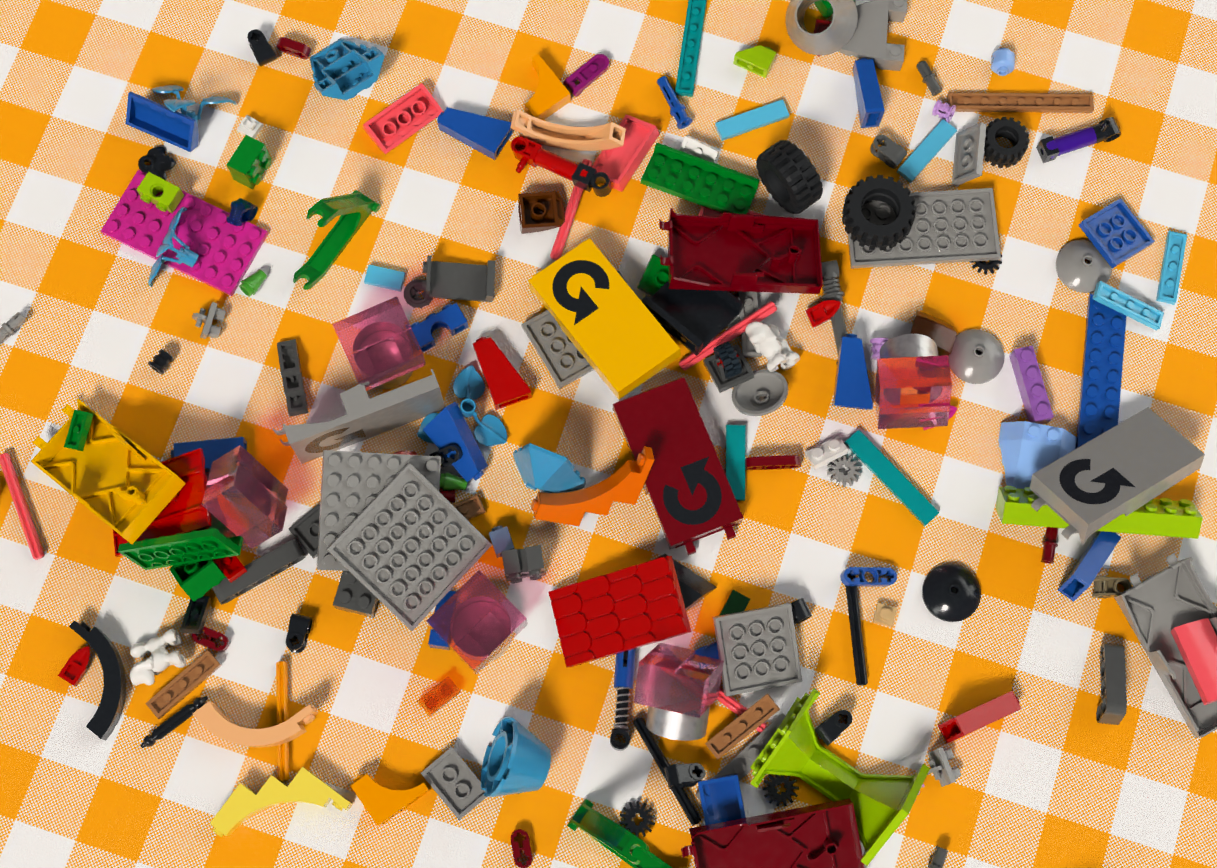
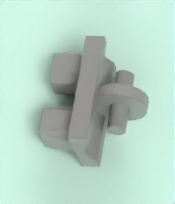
[192,302,226,339]
[927,747,961,787]

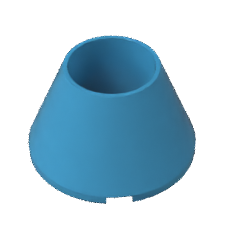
[481,716,551,797]

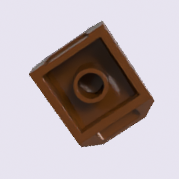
[518,191,565,234]
[910,310,957,360]

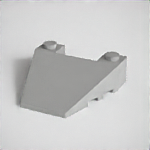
[831,0,907,71]

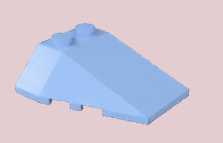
[998,421,1077,489]

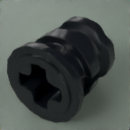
[148,349,174,375]

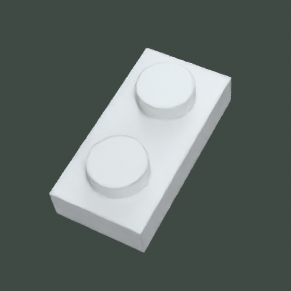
[679,135,720,163]
[805,436,848,470]

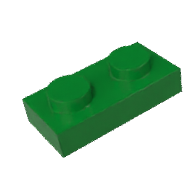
[64,410,94,451]

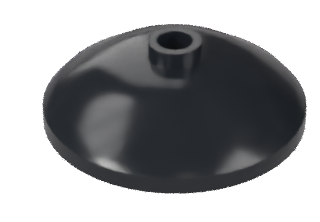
[922,564,981,622]

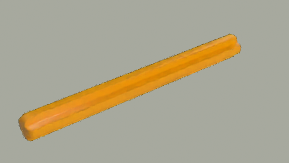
[276,661,289,781]

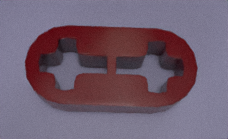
[276,37,311,60]
[192,626,230,652]
[511,829,533,868]

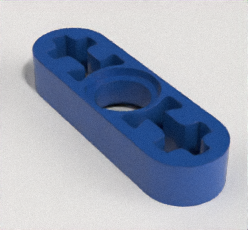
[840,567,897,587]

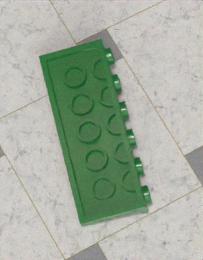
[640,143,760,214]
[118,528,243,570]

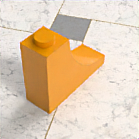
[524,54,571,120]
[351,773,430,827]

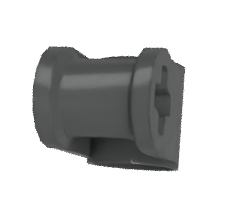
[870,135,907,169]

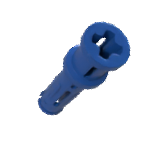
[657,76,692,129]

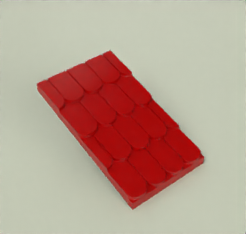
[113,448,211,557]
[549,556,691,667]

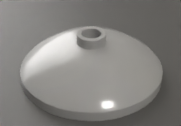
[1056,239,1112,293]
[947,329,1004,384]
[732,369,789,416]

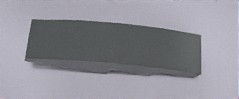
[277,339,308,417]

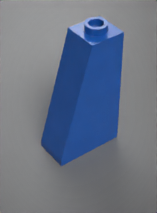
[853,58,884,128]
[437,107,514,160]
[832,334,873,410]
[423,402,488,482]
[171,437,249,479]
[1058,531,1121,602]

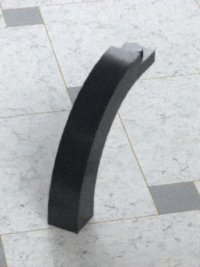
[69,621,126,741]

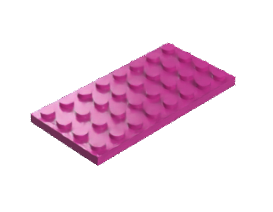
[101,170,269,296]

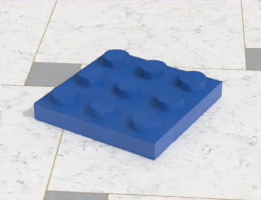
[1079,198,1155,269]

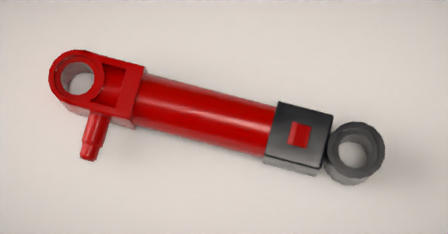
[511,136,612,197]

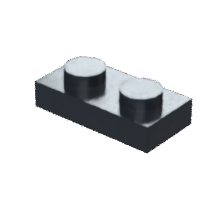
[180,596,212,634]

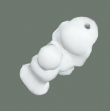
[745,321,800,372]
[130,629,186,686]

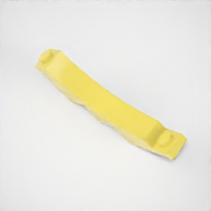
[210,767,353,837]

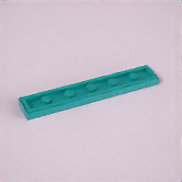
[675,0,707,97]
[844,429,939,527]

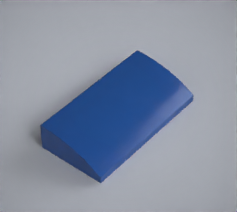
[125,91,199,152]
[698,773,746,825]

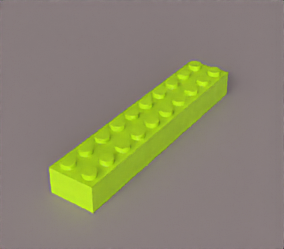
[996,486,1203,539]

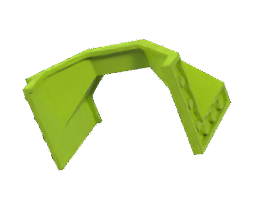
[750,689,930,866]

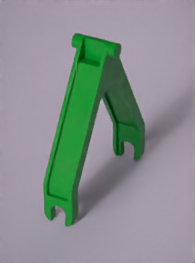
[293,190,381,290]
[567,799,672,868]

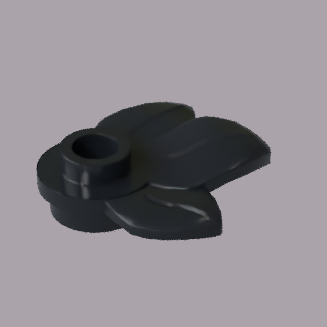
[138,147,176,180]

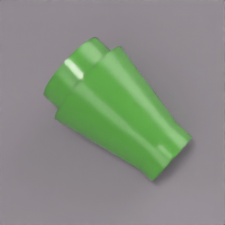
[239,269,267,297]
[440,472,467,491]

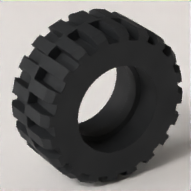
[756,140,823,214]
[842,175,916,251]

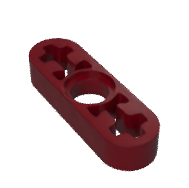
[745,455,801,470]

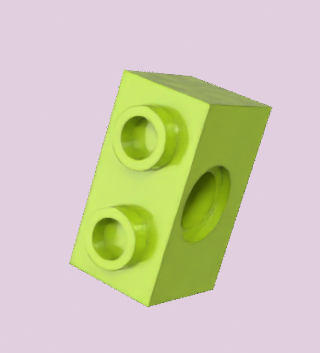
[136,171,184,214]

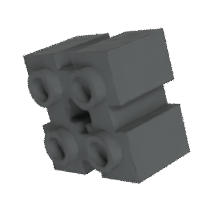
[501,545,545,583]

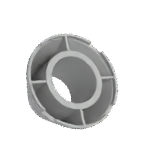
[785,0,858,56]

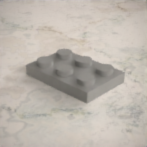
[952,122,986,186]
[421,747,486,821]

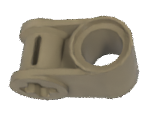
[1092,576,1132,598]

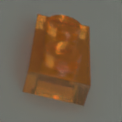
[417,676,461,717]

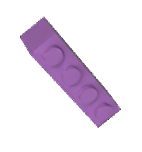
[1009,345,1054,424]

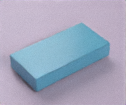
[364,264,406,292]

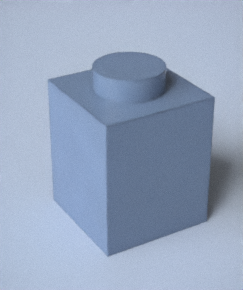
[489,526,515,558]

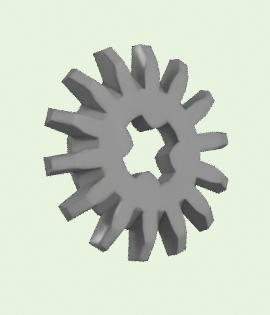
[827,454,861,487]

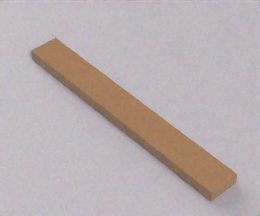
[947,92,1094,113]

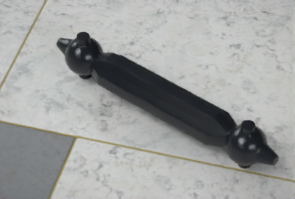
[140,696,208,748]

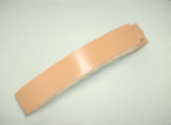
[510,109,626,151]
[193,701,319,748]

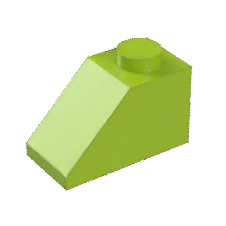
[733,45,777,78]

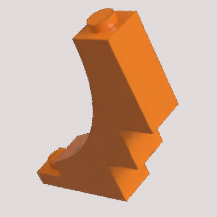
[531,446,654,527]

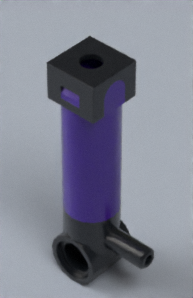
[1036,117,1121,163]

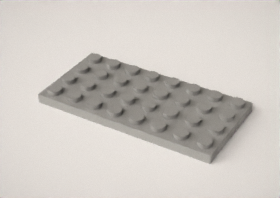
[844,188,1001,269]

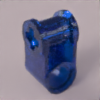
[226,198,258,226]

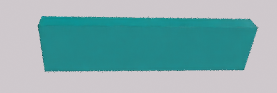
[726,425,746,501]

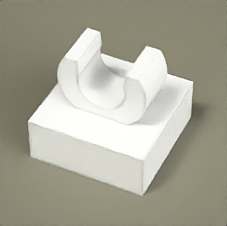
[237,115,264,139]

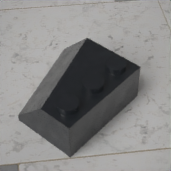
[656,554,717,611]

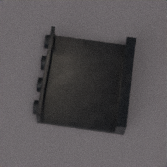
[641,281,743,356]

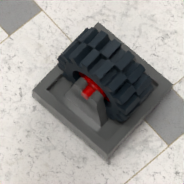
[703,342,754,393]

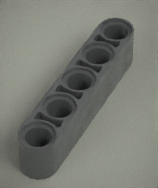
[212,539,306,604]

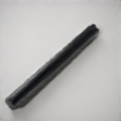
[845,573,868,686]
[633,717,701,826]

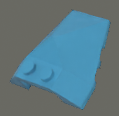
[310,39,385,100]
[513,443,586,493]

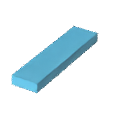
[715,99,790,141]
[897,119,957,183]
[1156,231,1187,305]
[1093,281,1164,330]

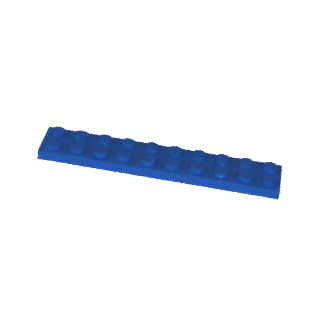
[1076,294,1126,449]

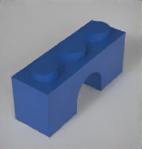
[407,303,469,355]

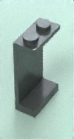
[421,255,495,302]

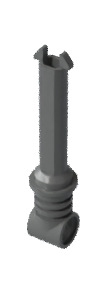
[821,260,847,364]

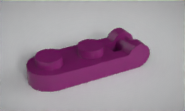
[563,54,609,97]

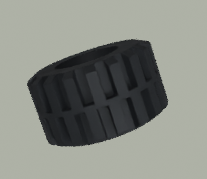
[984,117,1030,168]

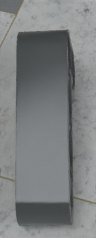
[1096,643,1127,725]

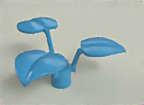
[152,85,236,124]
[148,207,199,287]
[417,365,507,446]

